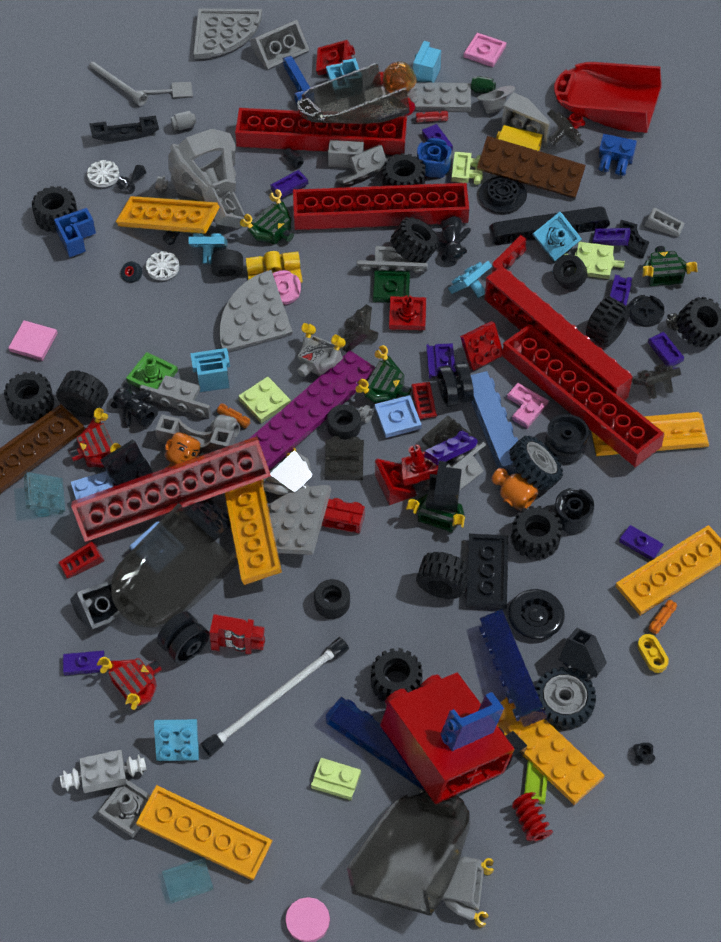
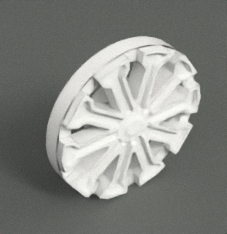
[87,160,120,187]
[146,251,180,280]

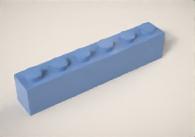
[471,371,518,475]

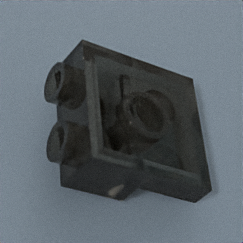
[325,436,364,480]

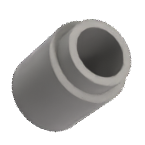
[171,111,196,131]

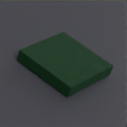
[373,270,410,303]

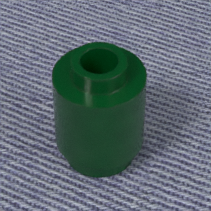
[471,76,496,94]

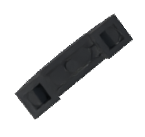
[89,115,159,142]

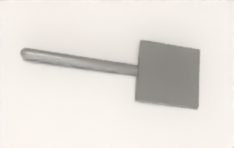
[142,82,193,98]

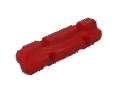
[415,111,448,123]

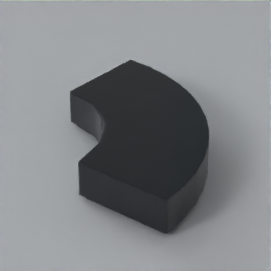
[619,220,649,258]

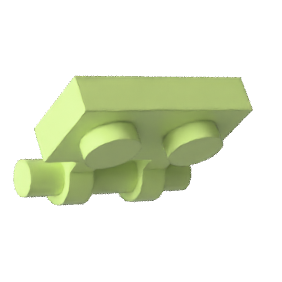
[451,152,483,185]

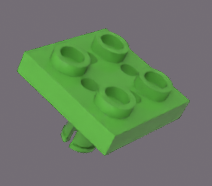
[126,352,178,389]

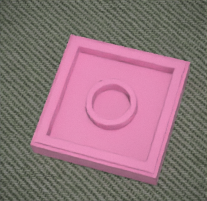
[464,33,506,67]
[8,320,58,361]

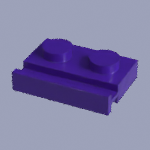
[426,343,455,379]

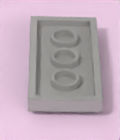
[406,82,471,112]

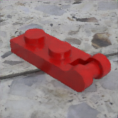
[492,235,526,273]

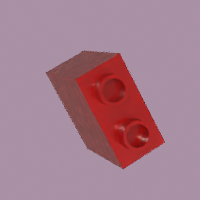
[380,672,515,804]

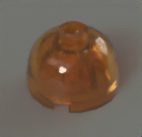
[383,61,417,95]

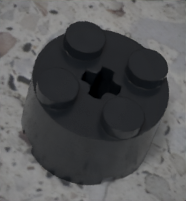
[554,488,594,535]

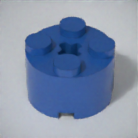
[417,138,451,179]

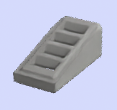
[644,207,685,237]

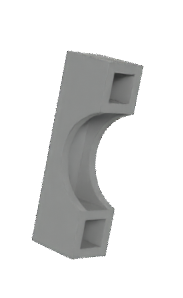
[155,414,235,454]

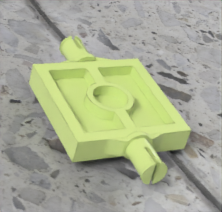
[564,242,625,279]

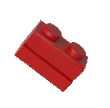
[322,498,365,534]

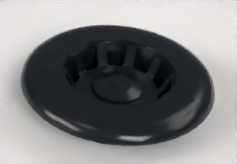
[479,176,527,213]
[508,589,565,639]

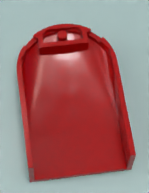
[554,62,662,133]

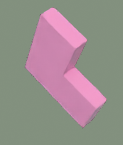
[507,383,549,429]

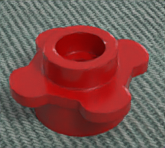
[566,113,586,130]

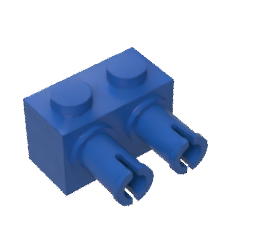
[598,134,637,176]

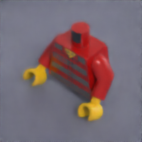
[69,408,121,468]
[97,657,162,710]

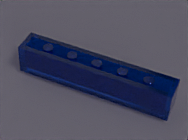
[479,609,547,727]
[326,697,428,794]

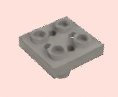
[98,779,151,837]

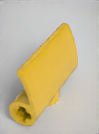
[245,251,303,283]

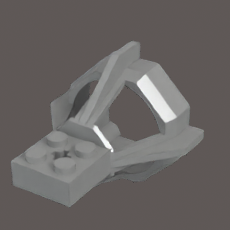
[168,129,246,228]

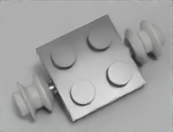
[60,750,147,793]

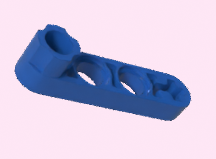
[283,56,315,107]

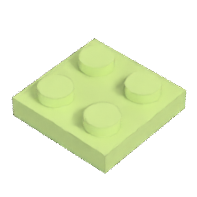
[238,377,291,424]

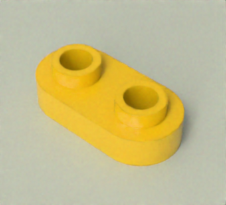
[637,634,669,673]

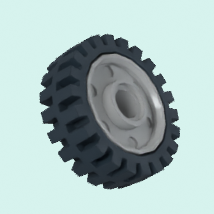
[509,435,563,491]
[533,667,596,730]

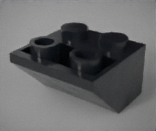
[559,628,607,678]

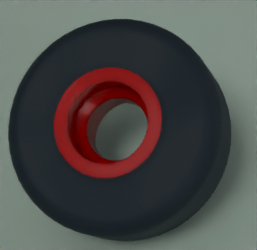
[121,261,142,283]

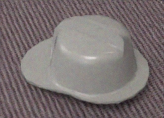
[477,85,516,114]

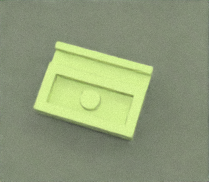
[311,758,361,801]

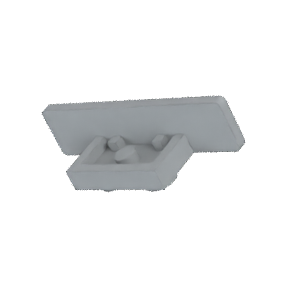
[337,145,394,185]
[357,246,428,273]
[140,375,211,418]
[422,442,486,491]

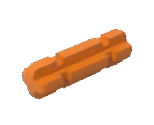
[217,403,251,428]
[649,600,677,634]

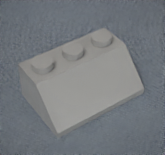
[249,20,309,69]

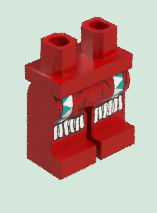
[209,614,265,654]

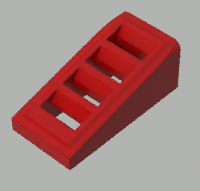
[411,382,437,420]
[58,541,105,579]

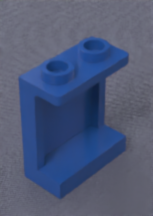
[441,692,504,751]

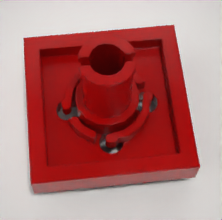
[389,295,426,330]
[460,321,503,370]
[401,445,438,486]

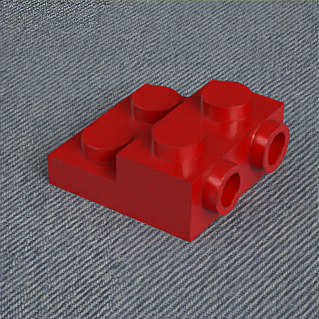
[316,40,355,76]

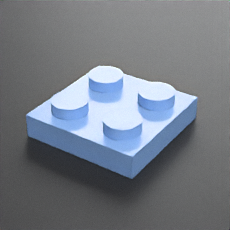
[374,395,422,438]

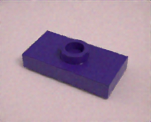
[422,124,453,150]
[270,170,308,199]
[592,228,631,246]
[648,332,684,368]
[619,525,664,561]
[63,650,105,676]

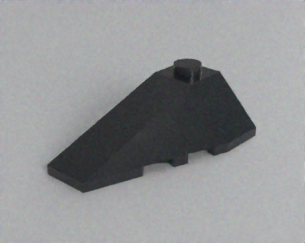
[70,567,155,630]

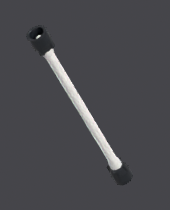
[200,637,349,757]

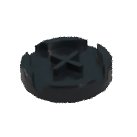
[629,295,665,327]

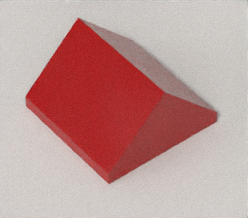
[375,458,417,505]

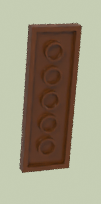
[477,136,586,199]
[0,404,85,493]

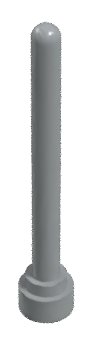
[89,62,148,106]

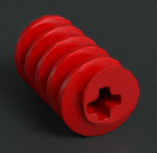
[512,792,553,841]

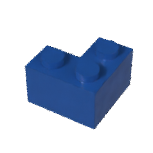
[54,208,96,257]

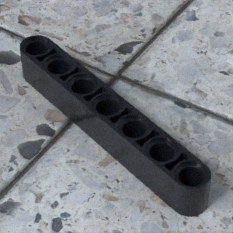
[489,206,610,245]

